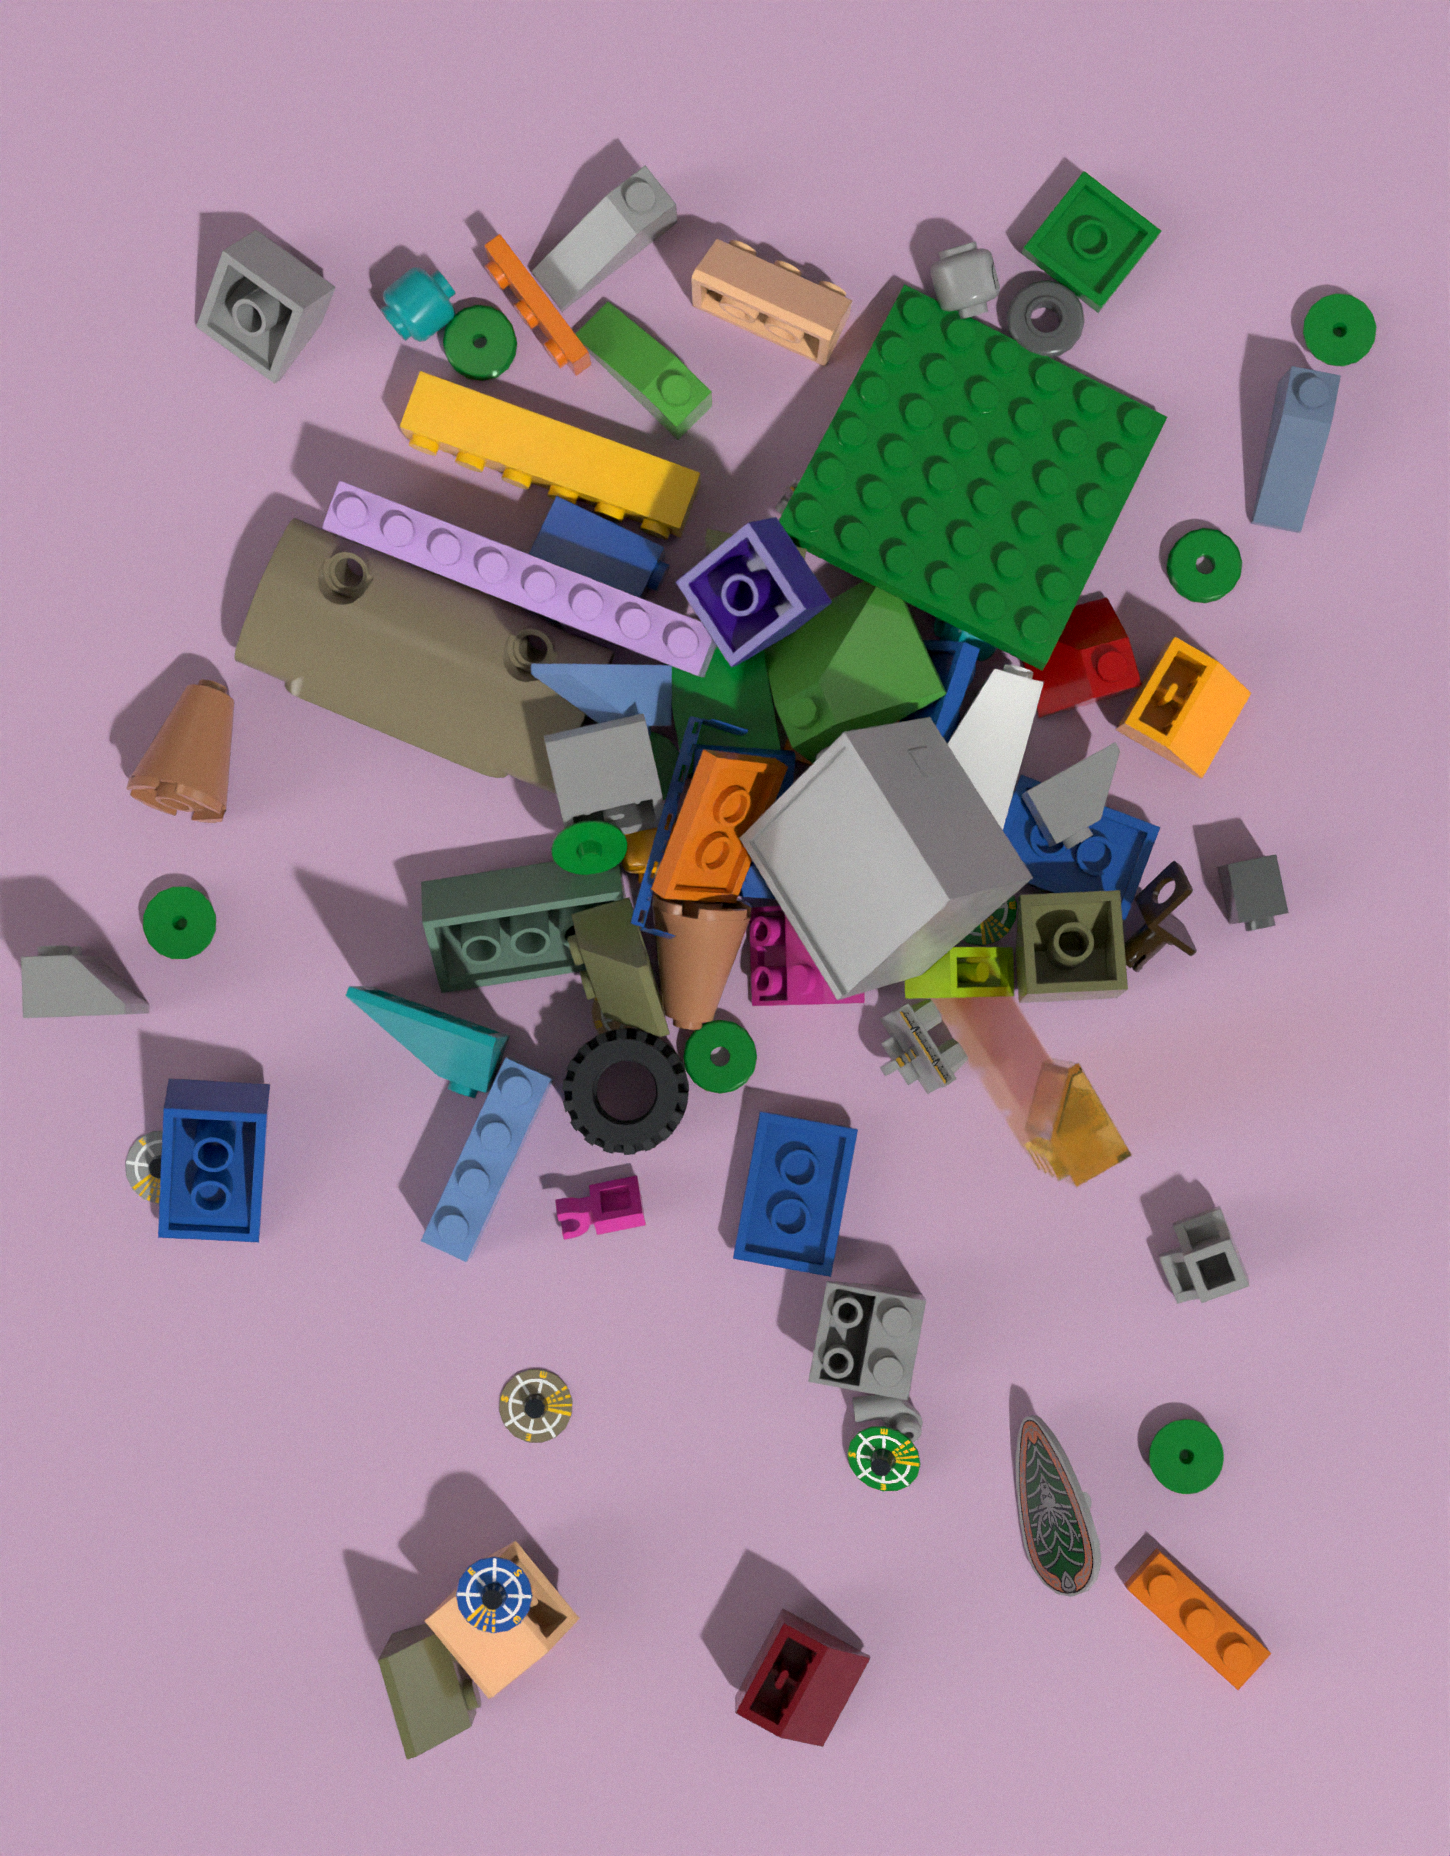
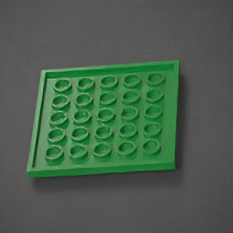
[779,284,1168,670]

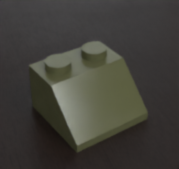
[1015,890,1128,1003]
[567,897,670,1037]
[378,1623,481,1759]

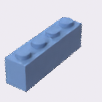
[421,1056,555,1262]

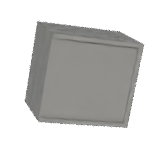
[739,717,1033,1000]

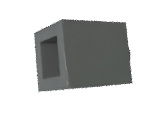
[1218,854,1289,931]

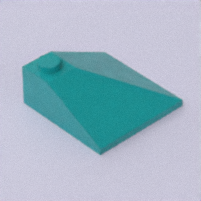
[345,986,510,1098]

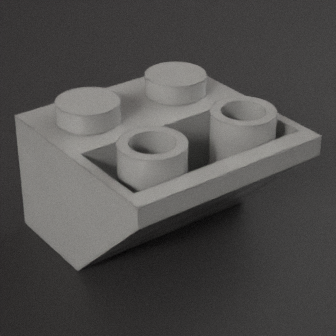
[544,713,667,835]
[808,1281,926,1401]

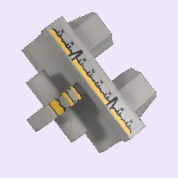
[880,999,968,1094]

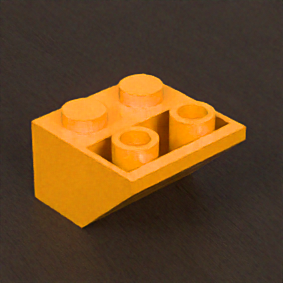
[1115,637,1251,779]

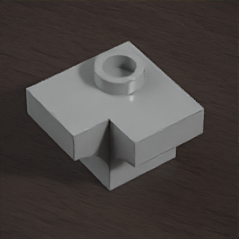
[1159,1206,1249,1304]

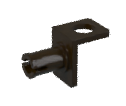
[1124,861,1197,972]

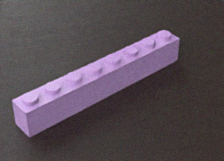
[322,480,716,677]

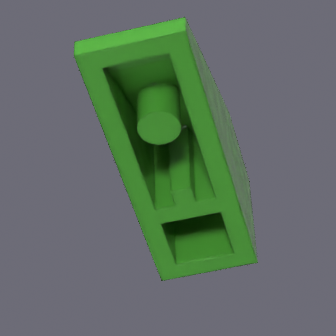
[576,302,712,440]

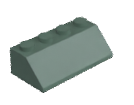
[421,861,626,993]

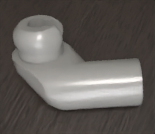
[852,1395,923,1442]

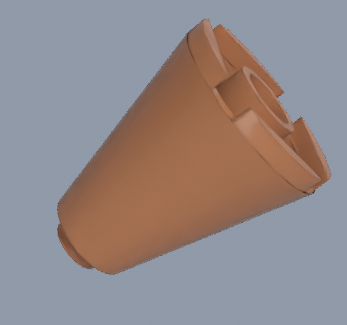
[126,679,235,823]
[652,894,752,1030]

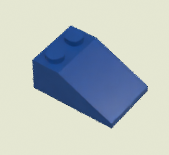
[158,1078,270,1243]

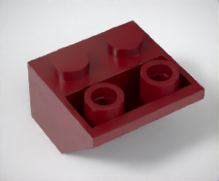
[735,1608,870,1747]

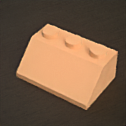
[691,239,852,367]

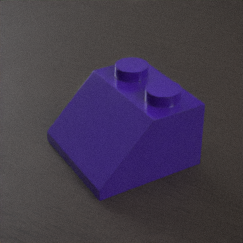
[676,517,832,667]

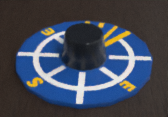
[456,1557,533,1633]

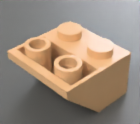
[424,1541,580,1699]

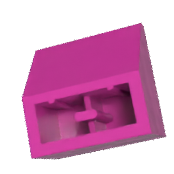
[749,906,865,1006]

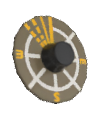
[499,1369,573,1443]

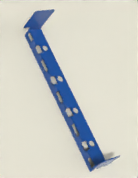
[631,716,748,939]

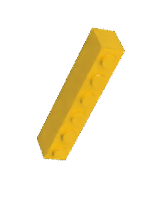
[399,371,701,540]

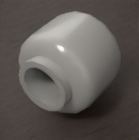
[931,241,1000,319]

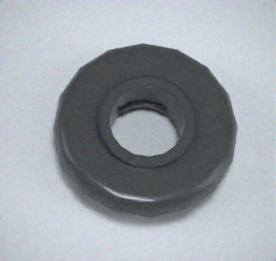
[1006,280,1085,357]

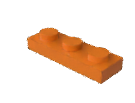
[484,234,591,376]
[1124,1548,1272,1691]

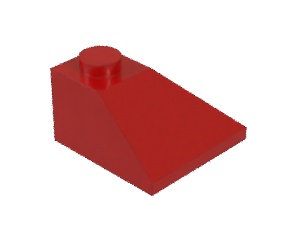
[1022,597,1142,718]

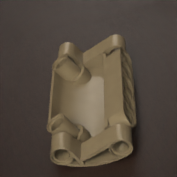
[234,518,615,794]

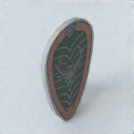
[1016,1415,1101,1597]

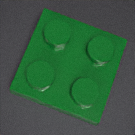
[1021,171,1162,313]

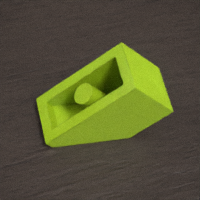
[905,947,1014,999]

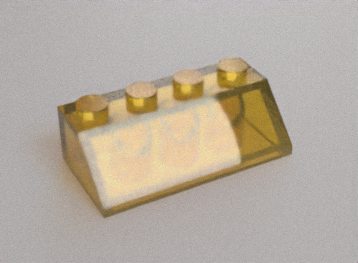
[1023,1058,1132,1187]

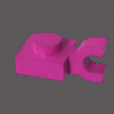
[555,1175,646,1240]

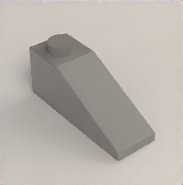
[531,165,677,312]

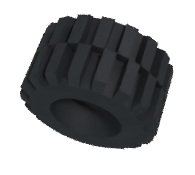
[562,1028,689,1155]

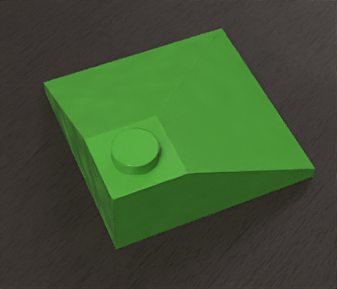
[763,581,946,764]

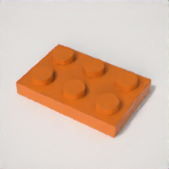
[651,749,788,903]

